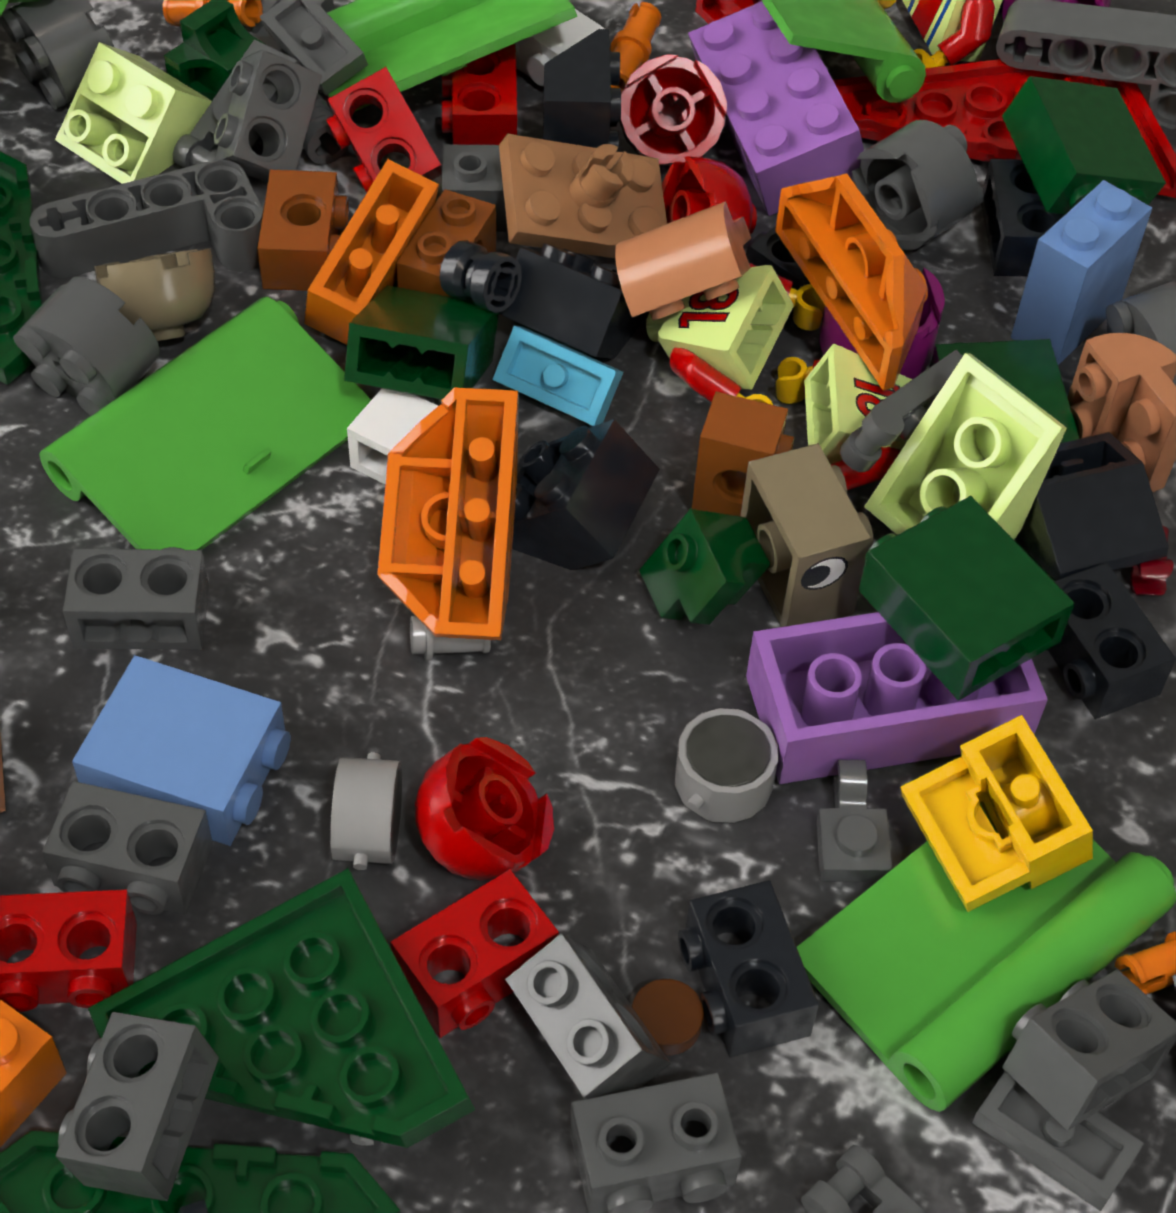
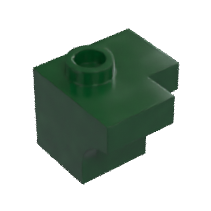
[164,0,266,101]
[639,509,771,625]

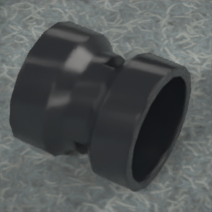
[439,240,522,313]

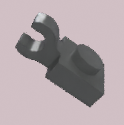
[816,760,892,882]

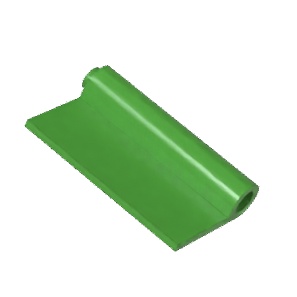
[326,0,578,112]
[761,0,926,103]
[39,297,371,550]
[797,803,1176,1112]

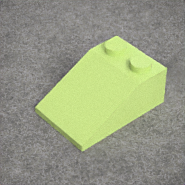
[864,353,1067,540]

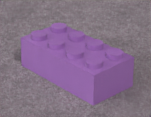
[688,1,864,216]
[746,612,1048,784]

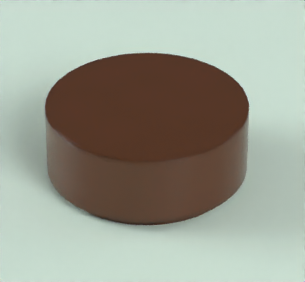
[632,979,704,1056]

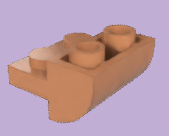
[615,201,751,320]
[1067,333,1176,492]

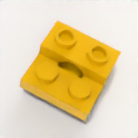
[900,715,1093,912]

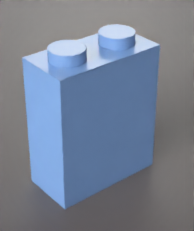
[1011,180,1152,365]
[72,655,291,846]

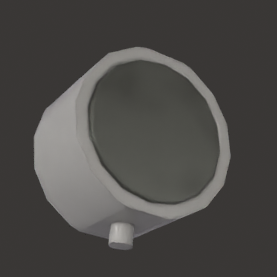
[675,708,778,823]
[330,752,402,870]

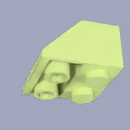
[55,42,212,184]

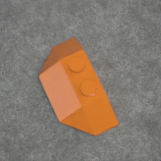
[775,173,928,391]
[377,387,519,640]

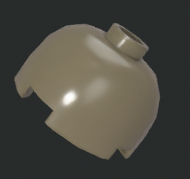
[94,248,216,341]

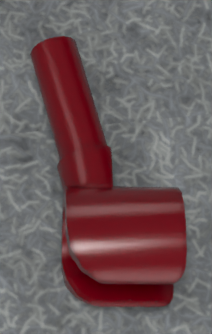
[1131,526,1174,596]

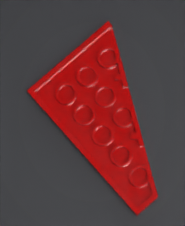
[833,59,1176,198]

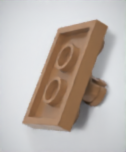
[499,133,667,258]

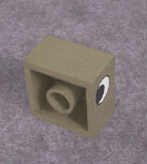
[741,443,874,627]

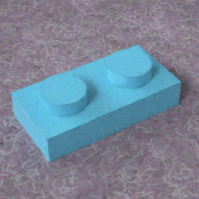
[492,325,624,426]

